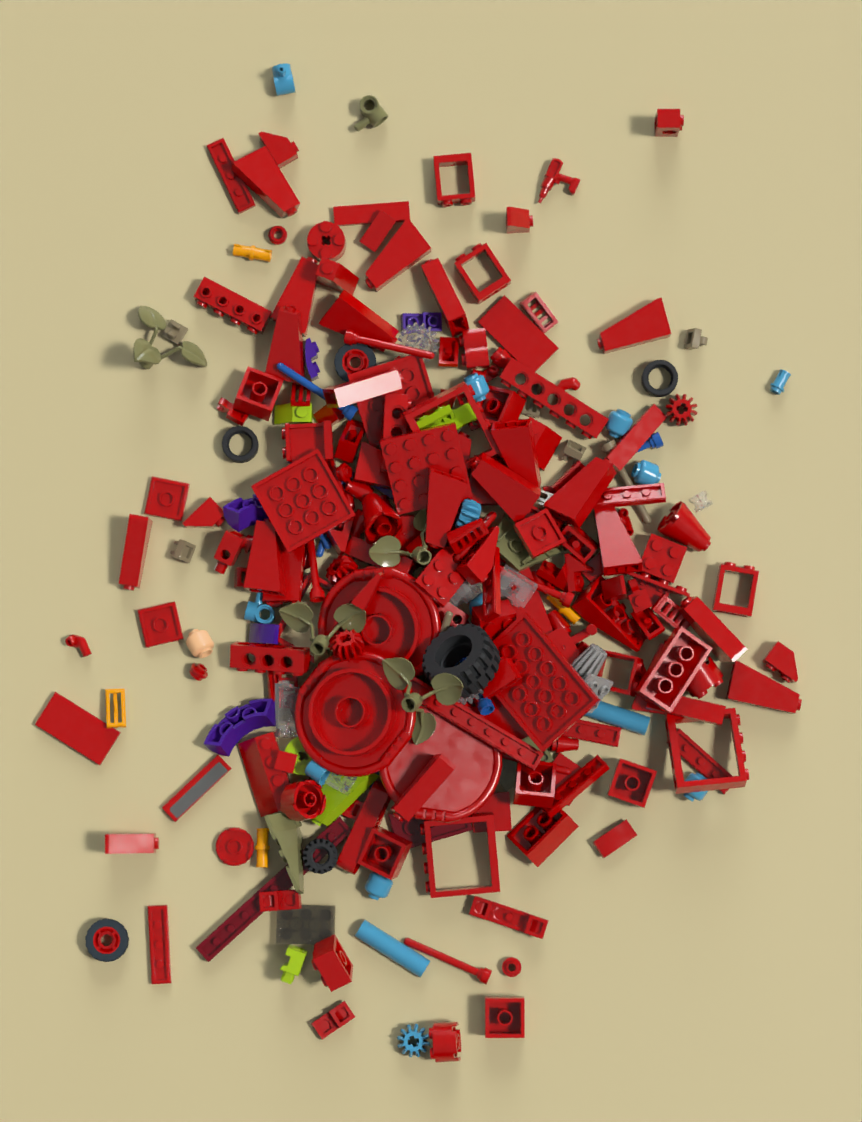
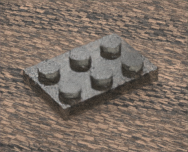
[276,905,336,944]

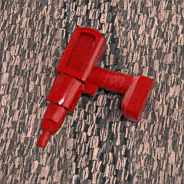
[538,158,580,203]

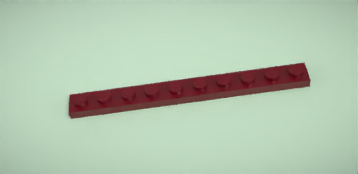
[196,817,352,962]

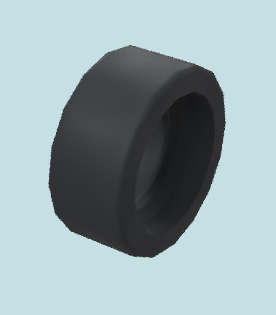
[641,360,678,397]
[222,426,259,463]

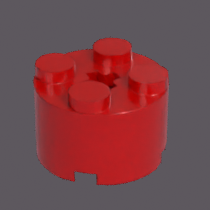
[307,221,346,261]
[686,656,723,699]
[280,780,326,821]
[429,1022,461,1063]

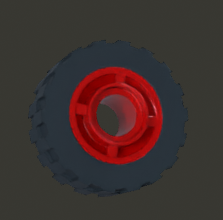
[334,343,376,382]
[85,919,129,962]

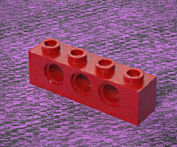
[380,393,411,473]
[230,641,310,676]

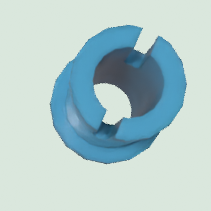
[770,369,791,395]

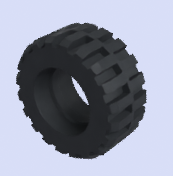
[422,624,500,698]

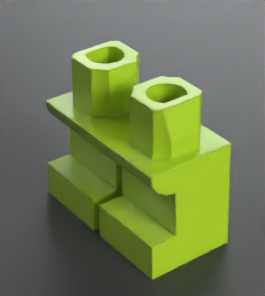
[280,944,309,984]

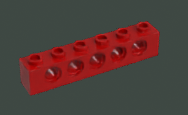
[499,357,609,439]

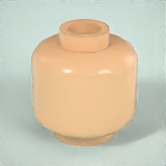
[186,629,214,658]

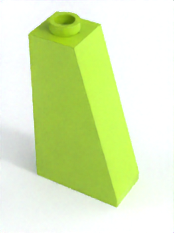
[310,773,379,827]

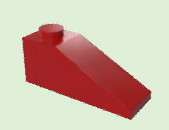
[456,526,500,585]

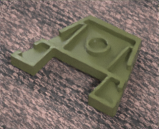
[496,512,567,573]

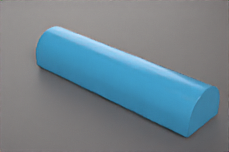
[584,701,650,735]
[355,920,430,977]

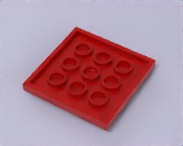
[347,355,438,447]
[380,422,473,515]
[251,449,356,553]

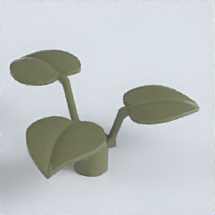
[133,306,207,369]
[368,508,431,578]
[279,602,366,667]
[382,657,464,745]

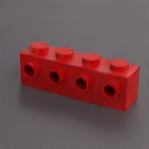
[194,277,272,335]

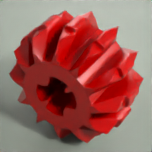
[665,394,698,426]
[326,555,358,585]
[331,629,364,662]

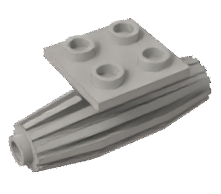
[571,643,614,713]

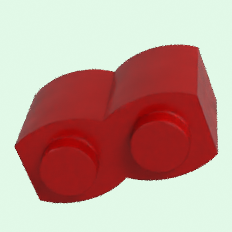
[459,328,489,370]

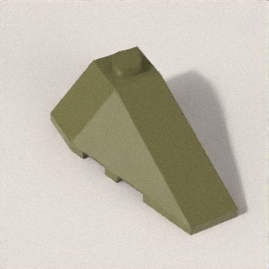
[264,813,304,894]

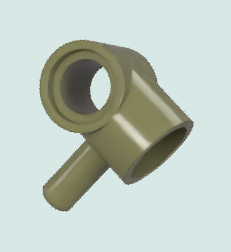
[354,95,388,131]

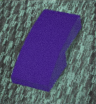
[401,312,442,333]
[305,338,320,381]
[248,623,279,644]

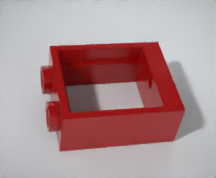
[433,153,475,207]
[454,243,511,304]
[712,562,759,618]
[597,650,644,697]

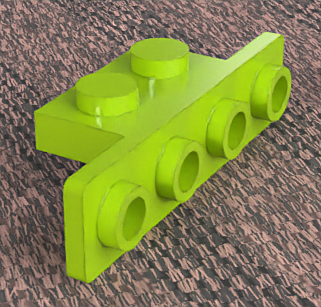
[416,403,477,430]

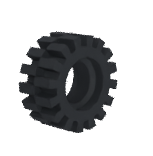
[303,838,338,874]

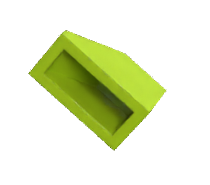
[274,403,313,425]

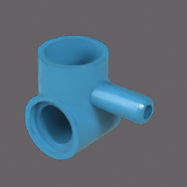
[272,63,295,96]
[244,593,275,624]
[305,760,337,787]

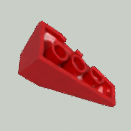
[572,575,646,652]

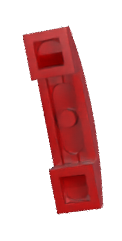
[469,896,549,939]

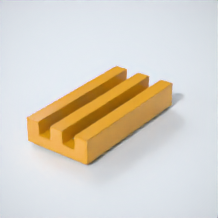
[105,689,126,728]

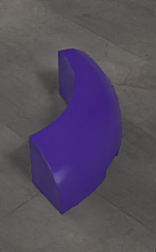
[223,494,269,532]
[204,698,277,757]

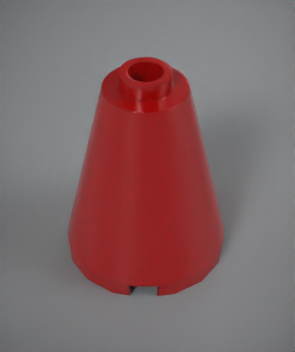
[362,493,403,543]
[657,501,711,552]

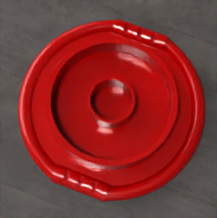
[318,566,441,678]
[294,651,416,777]
[379,700,502,823]

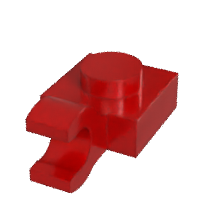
[216,397,250,426]
[628,578,653,613]

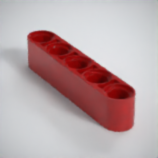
[336,781,391,875]

